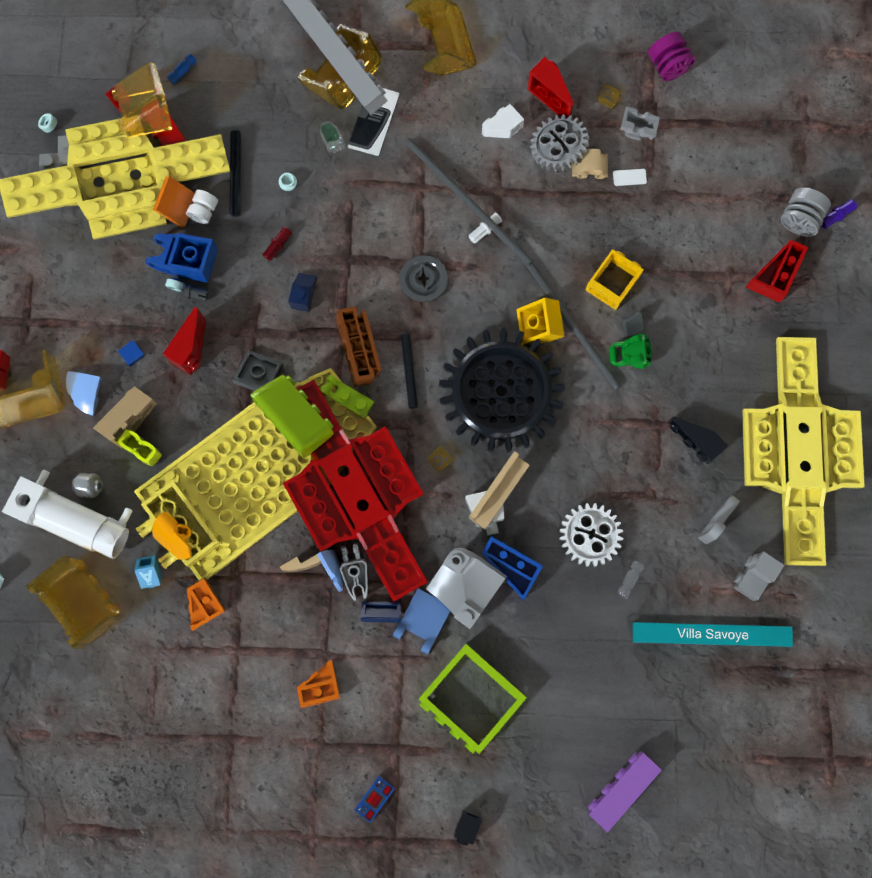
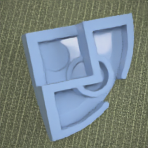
[66,371,102,416]
[317,550,343,592]

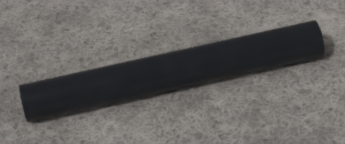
[401,334,418,409]

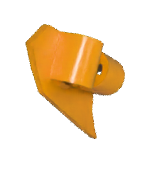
[152,511,192,560]

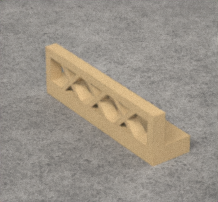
[469,451,530,530]

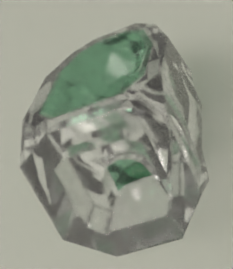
[320,121,345,155]

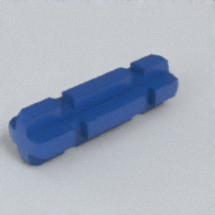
[167,54,196,85]

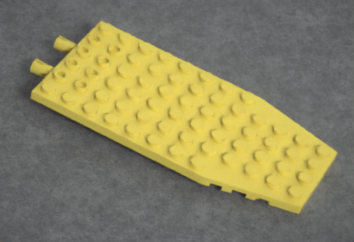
[134,368,377,580]

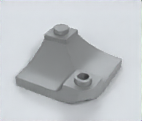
[426,548,507,629]

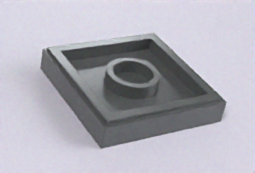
[232,350,283,391]

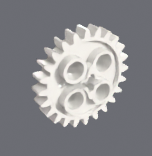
[559,503,623,567]

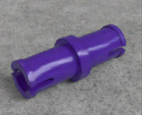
[821,199,857,229]

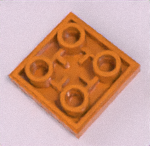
[153,176,195,228]

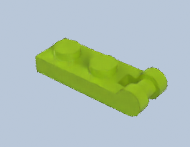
[320,375,374,419]

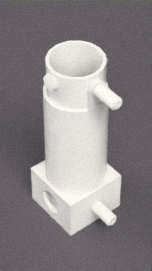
[2,470,132,559]

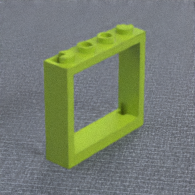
[419,644,527,754]

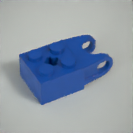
[145,233,218,283]

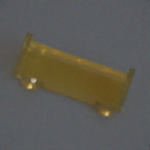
[405,0,476,76]
[0,350,65,428]

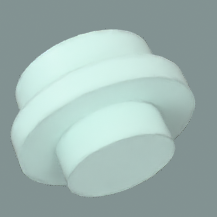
[279,173,297,191]

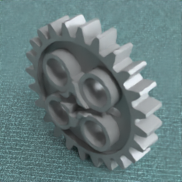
[530,114,590,172]

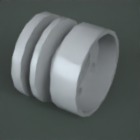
[780,188,831,237]

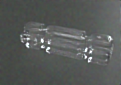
[618,561,644,598]

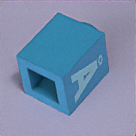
[134,555,162,589]

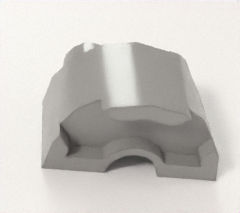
[620,106,660,140]

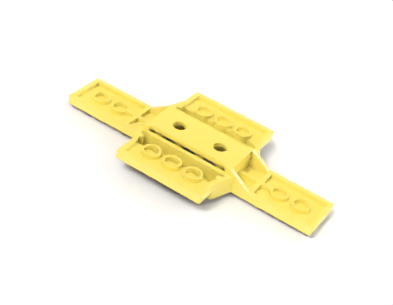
[0,115,230,240]
[742,337,865,566]

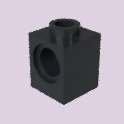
[454,810,482,846]

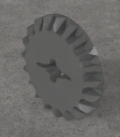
[399,255,448,302]

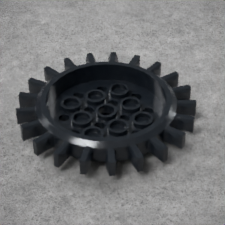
[439,328,565,453]

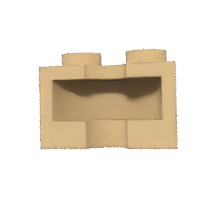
[572,149,608,179]

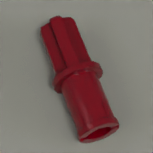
[262,226,292,261]

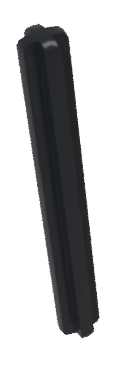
[229,130,241,217]

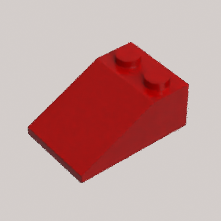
[527,56,574,119]
[163,307,206,375]

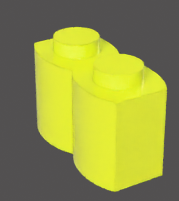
[118,430,162,466]

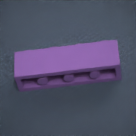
[587,751,662,833]

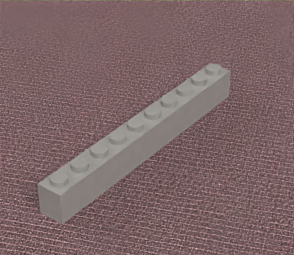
[283,0,388,115]

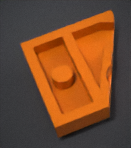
[187,577,226,631]

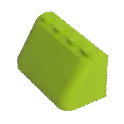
[250,375,334,459]

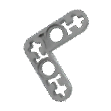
[698,495,740,544]

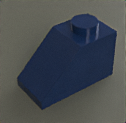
[288,273,317,312]

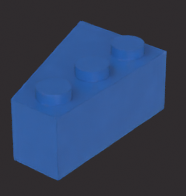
[481,536,543,601]

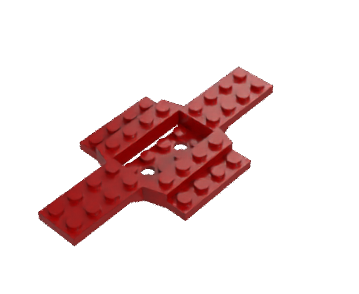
[283,380,427,602]

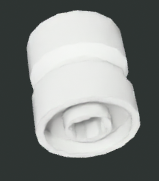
[186,190,218,224]

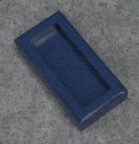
[361,601,401,623]

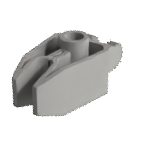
[339,543,368,601]

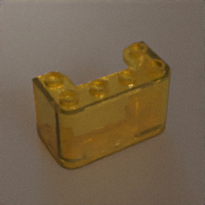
[26,555,122,649]

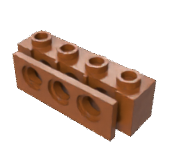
[335,306,382,387]

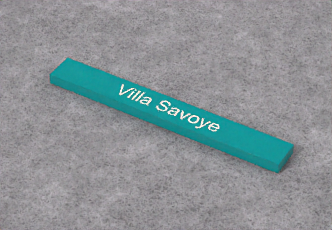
[632,622,793,647]

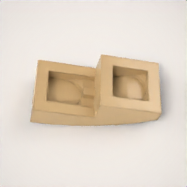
[280,555,322,572]

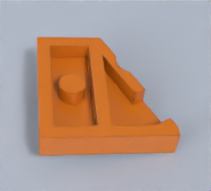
[297,660,341,708]

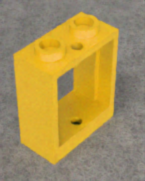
[585,249,644,310]

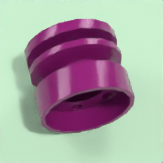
[647,31,696,82]

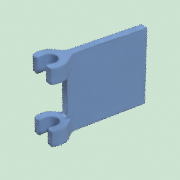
[393,589,450,655]

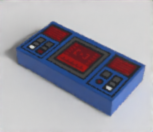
[354,776,395,823]

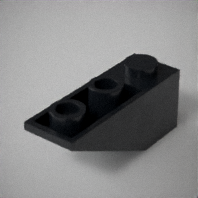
[668,416,728,464]

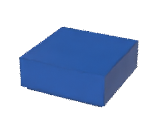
[118,340,145,367]

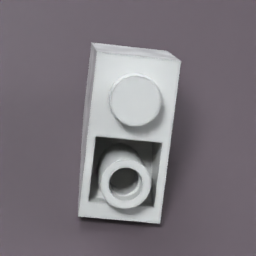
[482,104,524,138]

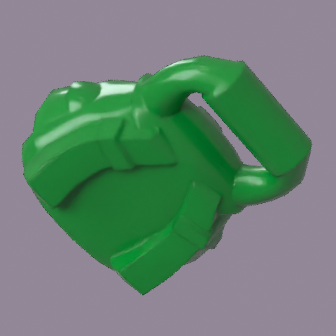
[609,333,652,369]

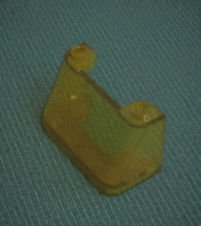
[297,24,382,109]
[112,62,172,138]

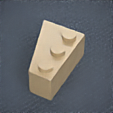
[93,386,157,448]

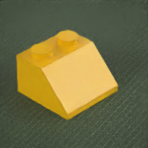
[516,298,565,345]

